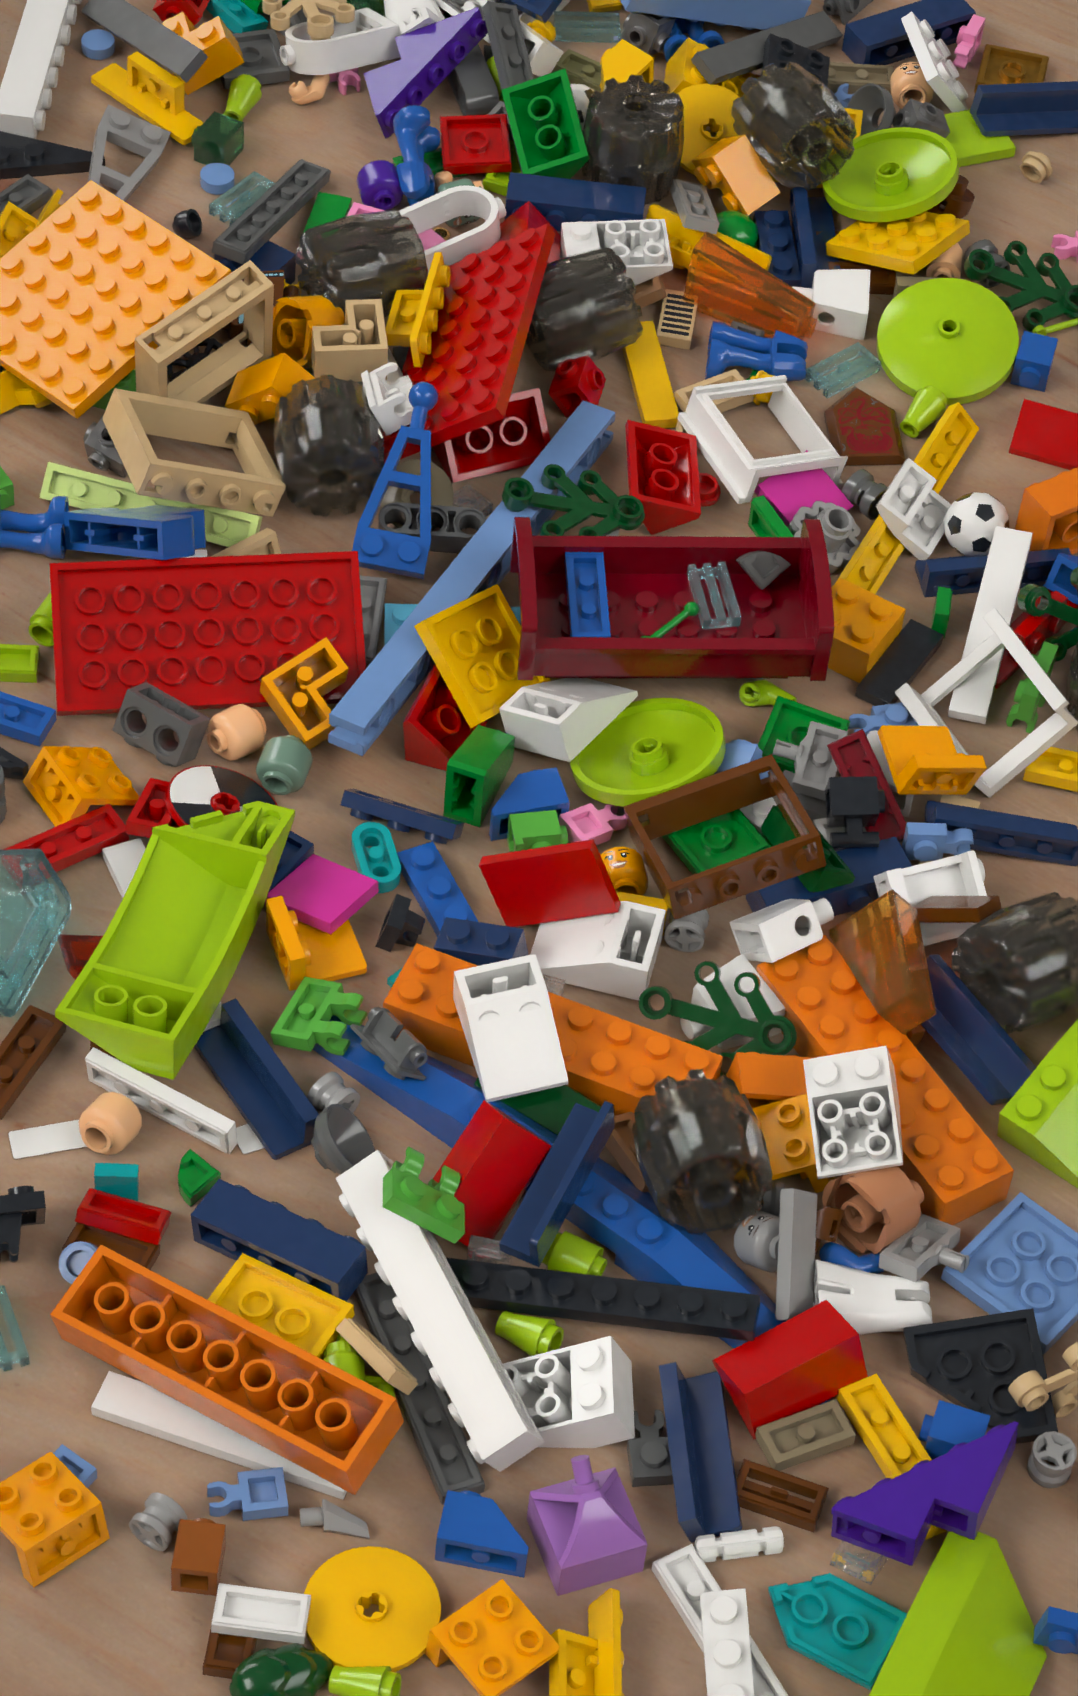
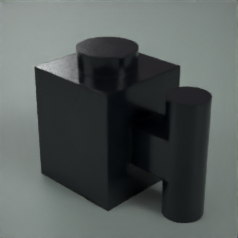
[825,776,885,848]

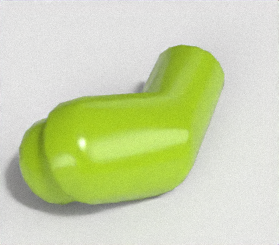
[739,680,797,707]

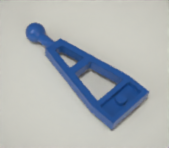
[352,382,438,579]

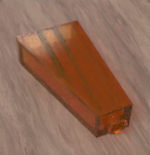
[683,232,817,340]
[828,889,937,1035]

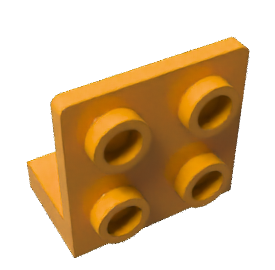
[878,725,987,795]
[23,746,140,827]
[266,896,367,991]
[727,1094,831,1193]
[0,1452,110,1588]
[425,1579,560,1696]

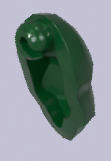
[229,1643,333,1696]

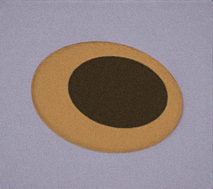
[432,227,450,240]

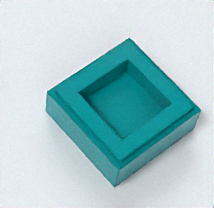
[94,1163,139,1201]

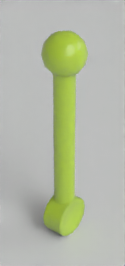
[1032,318,1078,336]

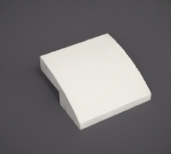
[876,458,951,560]

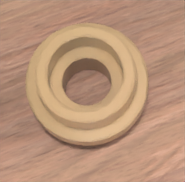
[1020,151,1053,183]

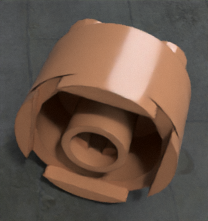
[822,1166,924,1254]

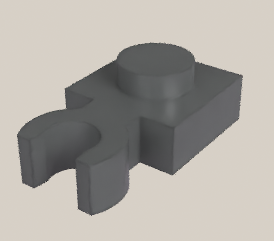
[627,1410,674,1487]

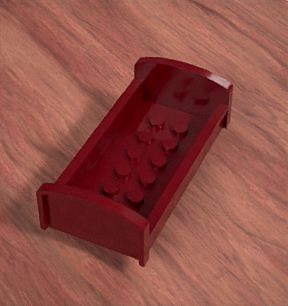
[510,517,834,681]

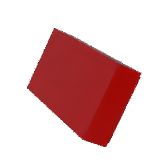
[75,1188,172,1246]

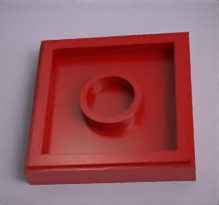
[440,114,512,174]

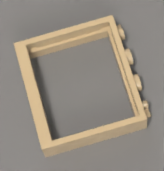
[135,260,274,404]
[102,388,286,517]

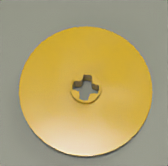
[661,84,759,175]
[304,1546,441,1672]

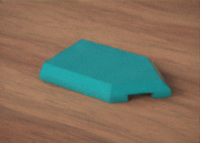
[768,1573,907,1691]

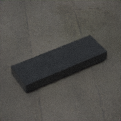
[855,619,944,706]

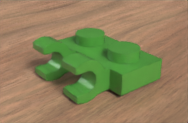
[1006,641,1059,733]
[271,977,367,1055]
[383,1147,465,1244]

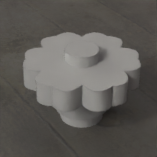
[788,501,861,574]

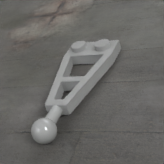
[88,105,171,202]

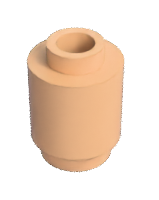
[926,242,963,278]

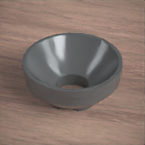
[847,83,896,136]
[311,1104,375,1175]

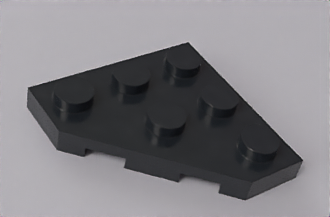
[903,1308,1058,1444]

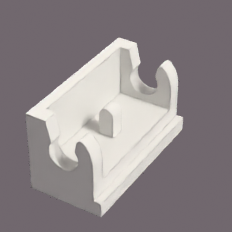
[361,362,414,436]

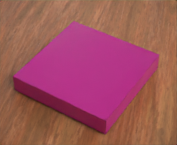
[754,450,853,528]
[265,854,379,935]

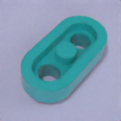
[351,822,401,893]

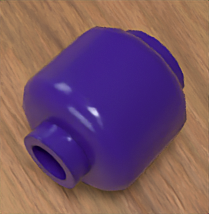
[356,160,404,211]

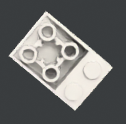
[560,219,673,301]
[499,678,638,762]
[530,901,666,1001]
[453,954,569,1102]
[803,1046,903,1179]
[503,1336,635,1448]

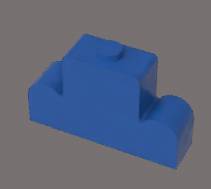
[64,505,206,560]

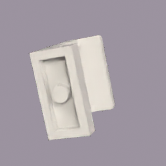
[873,850,996,954]

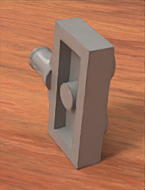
[772,721,848,801]
[879,1214,970,1282]

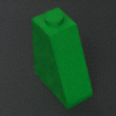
[443,725,515,828]

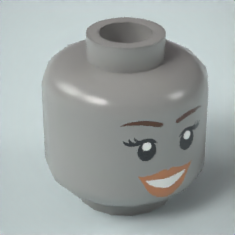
[734,1211,779,1272]

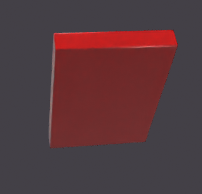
[479,839,621,927]

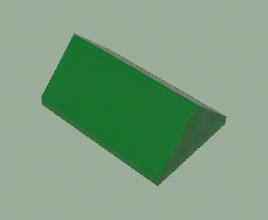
[501,68,590,179]

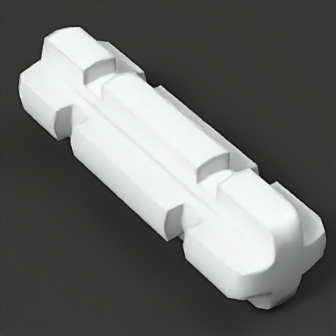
[694,1526,784,1563]

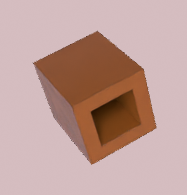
[171,1518,226,1596]

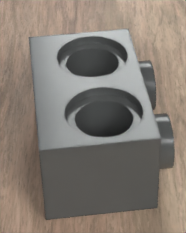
[112,682,211,767]

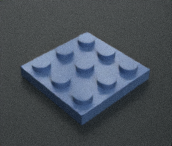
[941,1192,1078,1355]

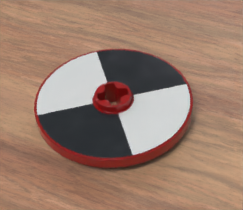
[165,765,278,827]

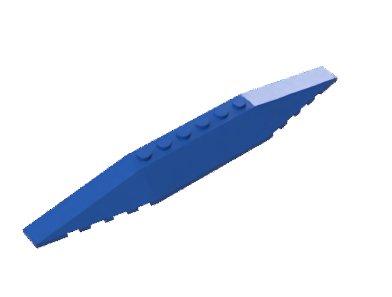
[313,1015,834,1405]

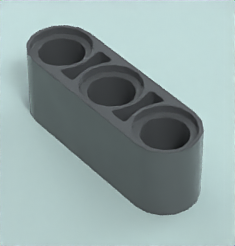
[447,44,499,116]
[378,502,486,554]

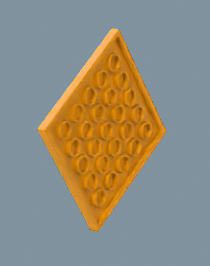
[0,180,232,419]

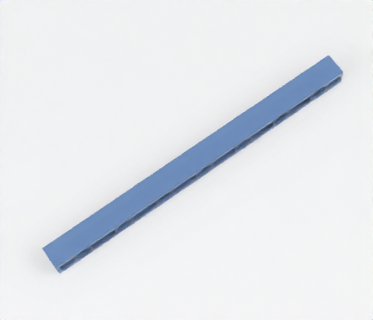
[328,400,616,756]

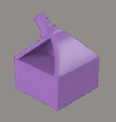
[527,1455,648,1596]

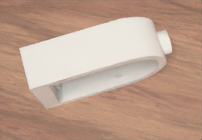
[280,7,400,75]
[379,185,506,287]

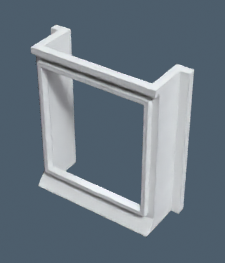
[677,375,848,504]
[895,608,1078,798]

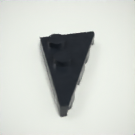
[0,131,105,180]

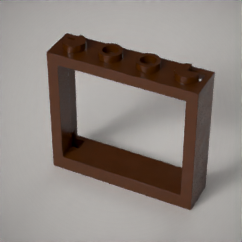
[623,754,826,920]

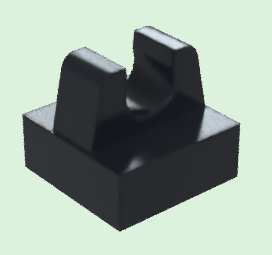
[375,894,425,952]

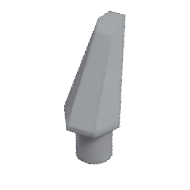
[299,1499,370,1539]

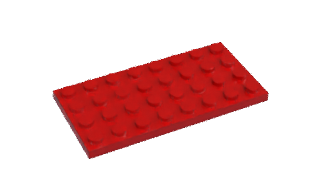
[376,223,555,466]
[49,551,366,716]

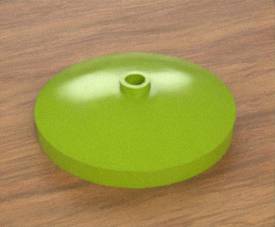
[822,127,959,222]
[877,278,1019,405]
[570,698,726,807]

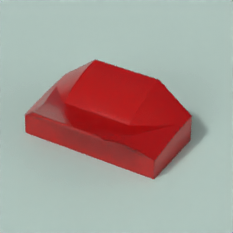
[125,778,179,838]

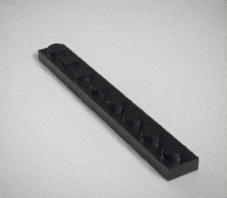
[446,1258,760,1341]

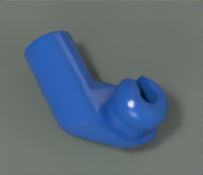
[819,1242,884,1274]

